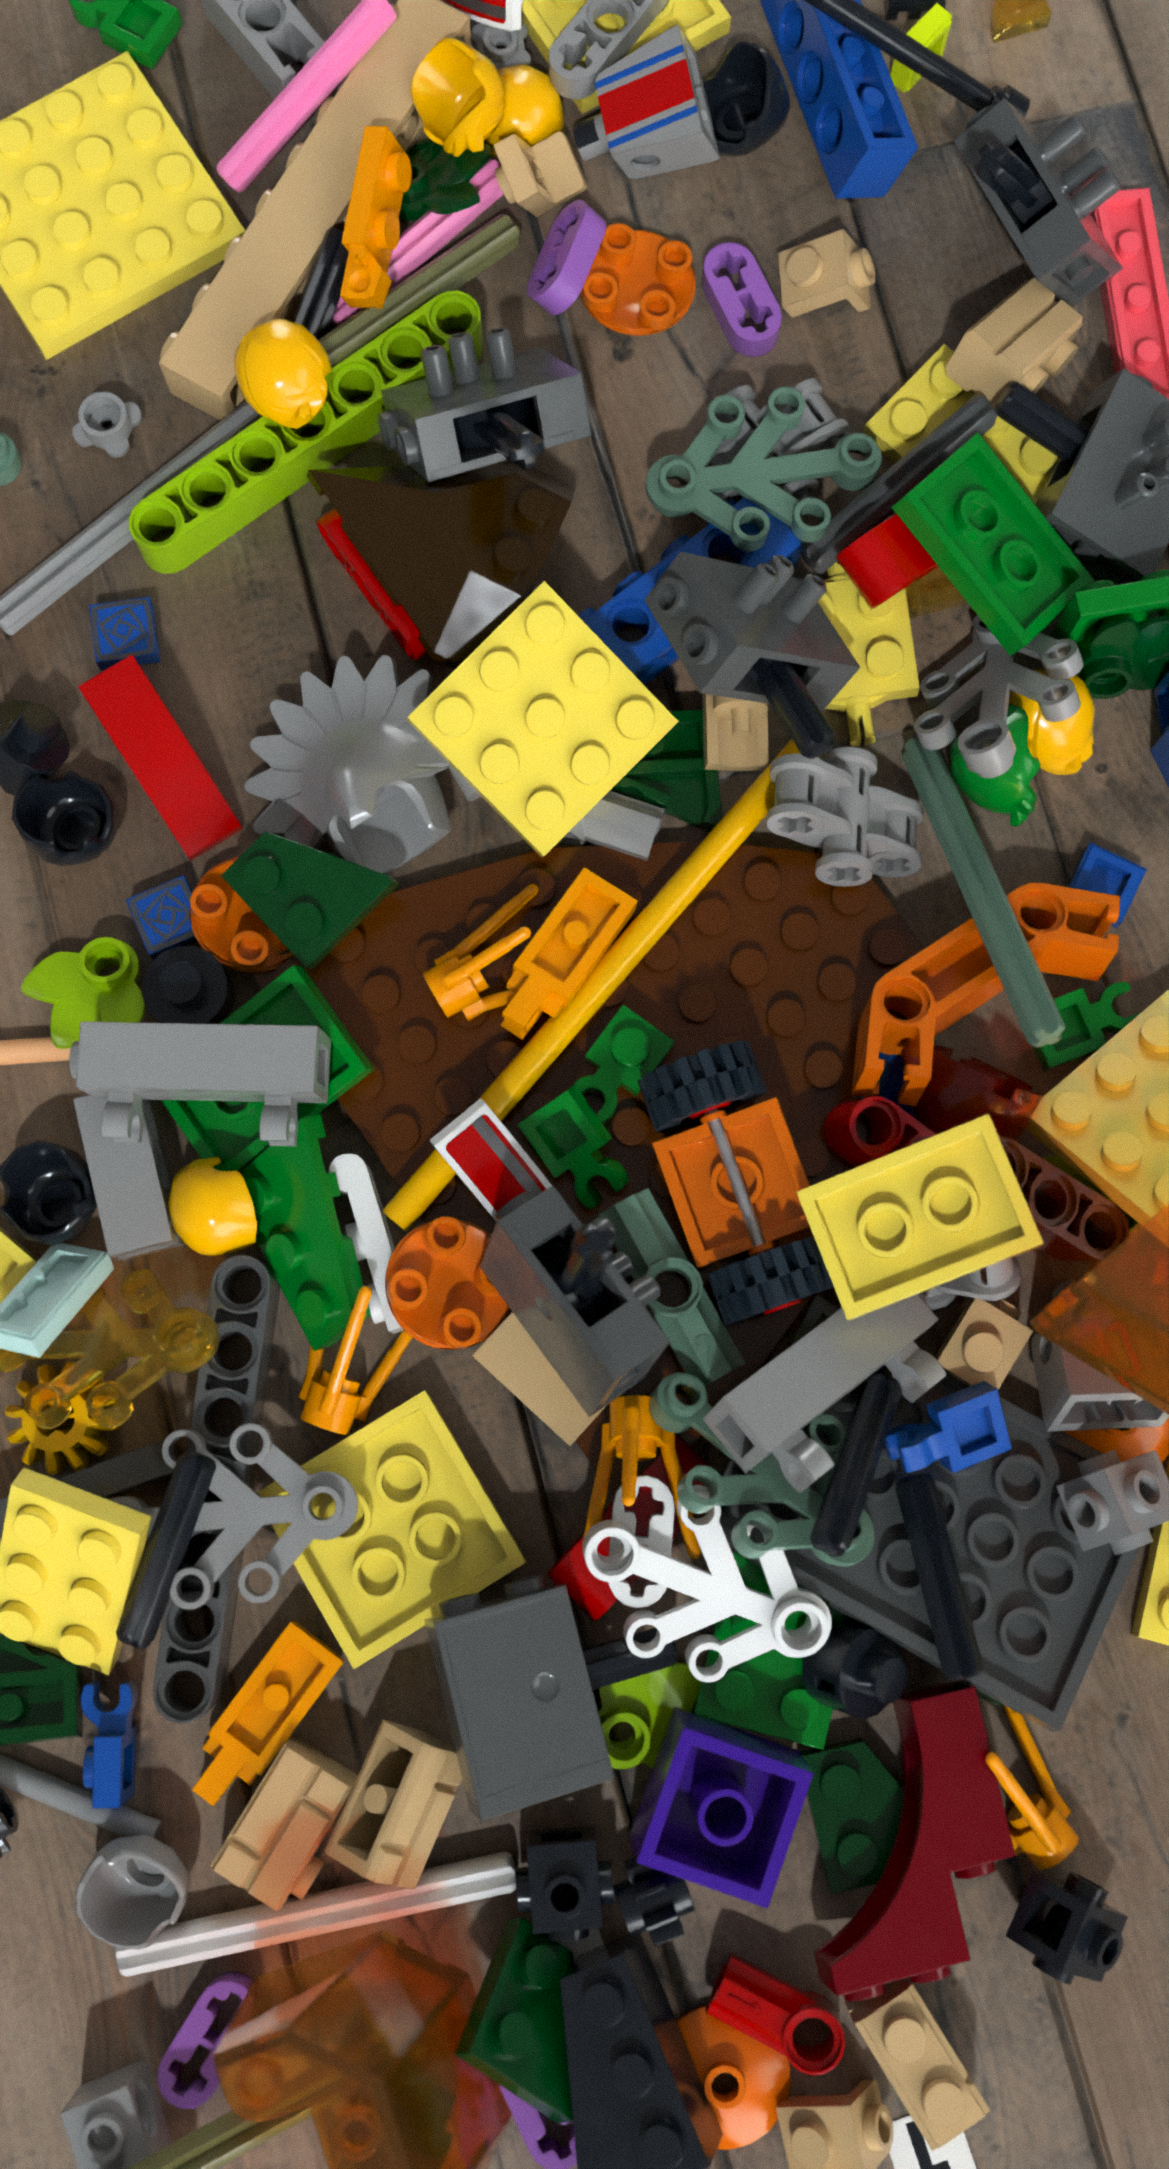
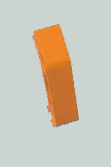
[851,883,1120,1106]

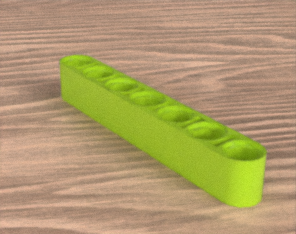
[129,290,483,574]

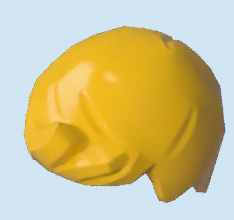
[410,38,504,157]
[234,319,332,429]
[1008,667,1094,775]

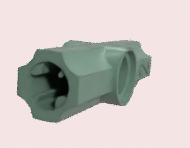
[598,1188,745,1386]

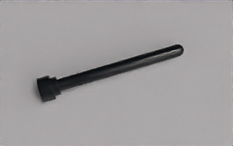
[804,0,1030,117]

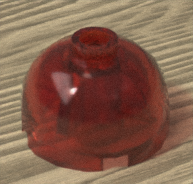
[911,1043,1044,1141]

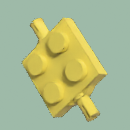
[818,562,920,747]

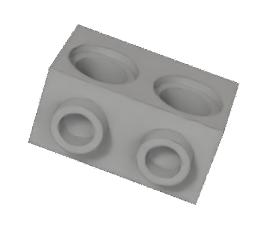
[60,2059,173,2169]

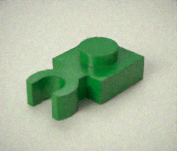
[69,0,183,69]
[1033,982,1140,1072]
[572,1005,675,1125]
[518,1085,629,1209]

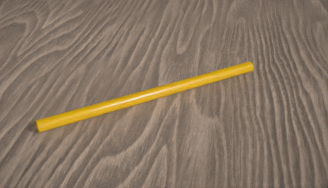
[382,738,801,1232]

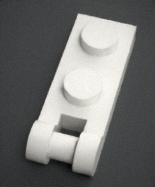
[329,1153,404,1334]

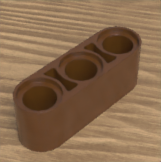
[1000,1137,1129,1261]

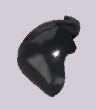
[703,41,790,157]

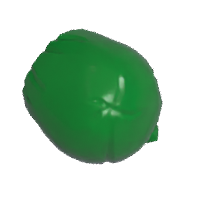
[949,704,1040,827]

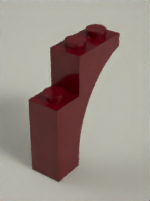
[813,1681,1016,2001]

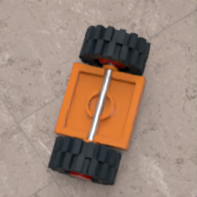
[638,1040,834,1326]

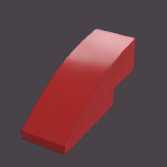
[78,654,243,861]

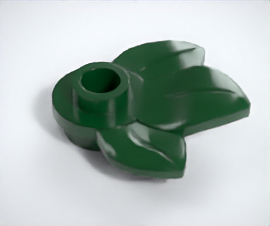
[399,138,493,221]
[1076,616,1169,699]

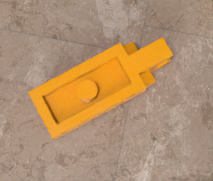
[340,126,412,309]
[501,867,638,1040]
[192,1619,346,1806]

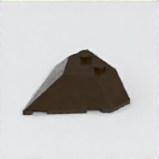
[307,462,575,669]

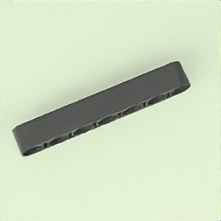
[153,1255,280,1724]

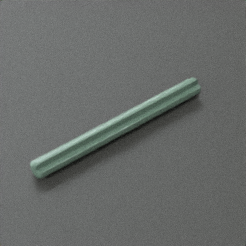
[902,737,1065,1048]

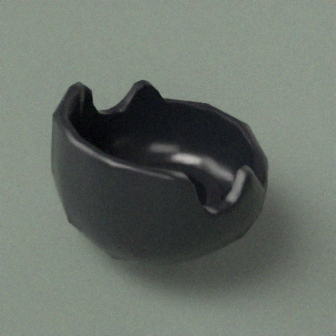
[11,771,117,866]
[0,1140,97,1246]

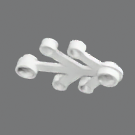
[582,1485,832,1683]

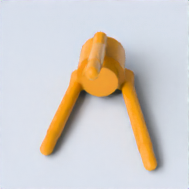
[422,884,539,1021]
[298,1286,412,1435]
[583,1395,701,1560]
[985,1704,1079,1870]

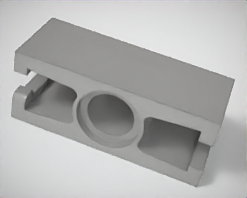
[201,0,337,100]
[73,1095,185,1261]

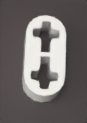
[609,1475,675,1608]

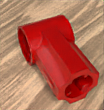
[705,1952,845,2076]

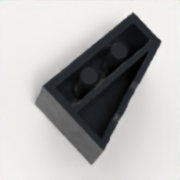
[560,1934,723,2169]

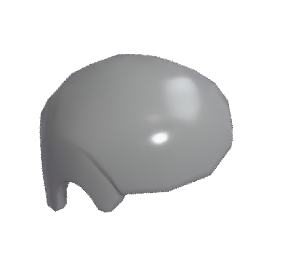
[76,1834,190,1950]

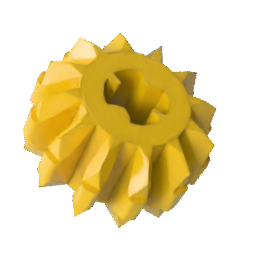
[5,1362,121,1475]

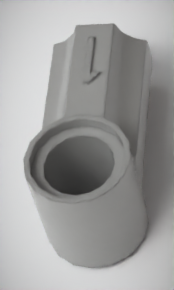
[558,791,665,861]

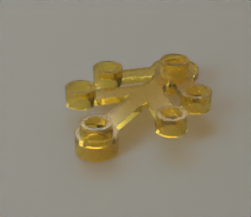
[0,1269,220,1429]

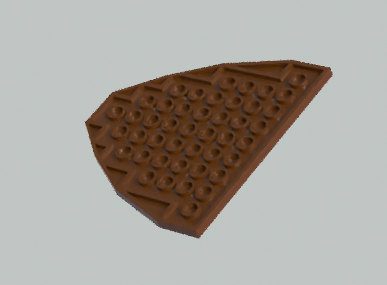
[250,841,925,1497]

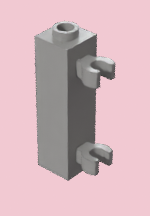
[69,1022,331,1147]
[703,1293,946,1493]

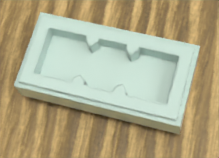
[0,1243,114,1358]

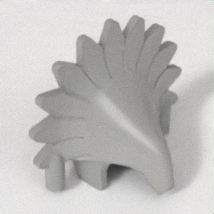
[244,655,482,874]

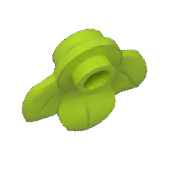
[20,937,146,1049]
[597,1662,701,1769]

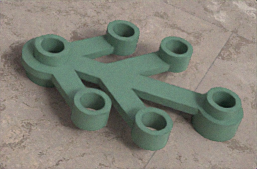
[645,387,882,552]
[649,1372,875,1567]

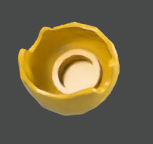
[486,64,565,160]
[168,1157,257,1256]

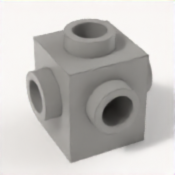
[1056,1450,1169,1555]

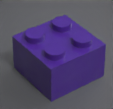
[629,1707,814,1908]

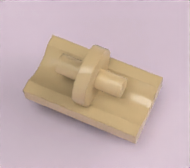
[702,693,769,771]

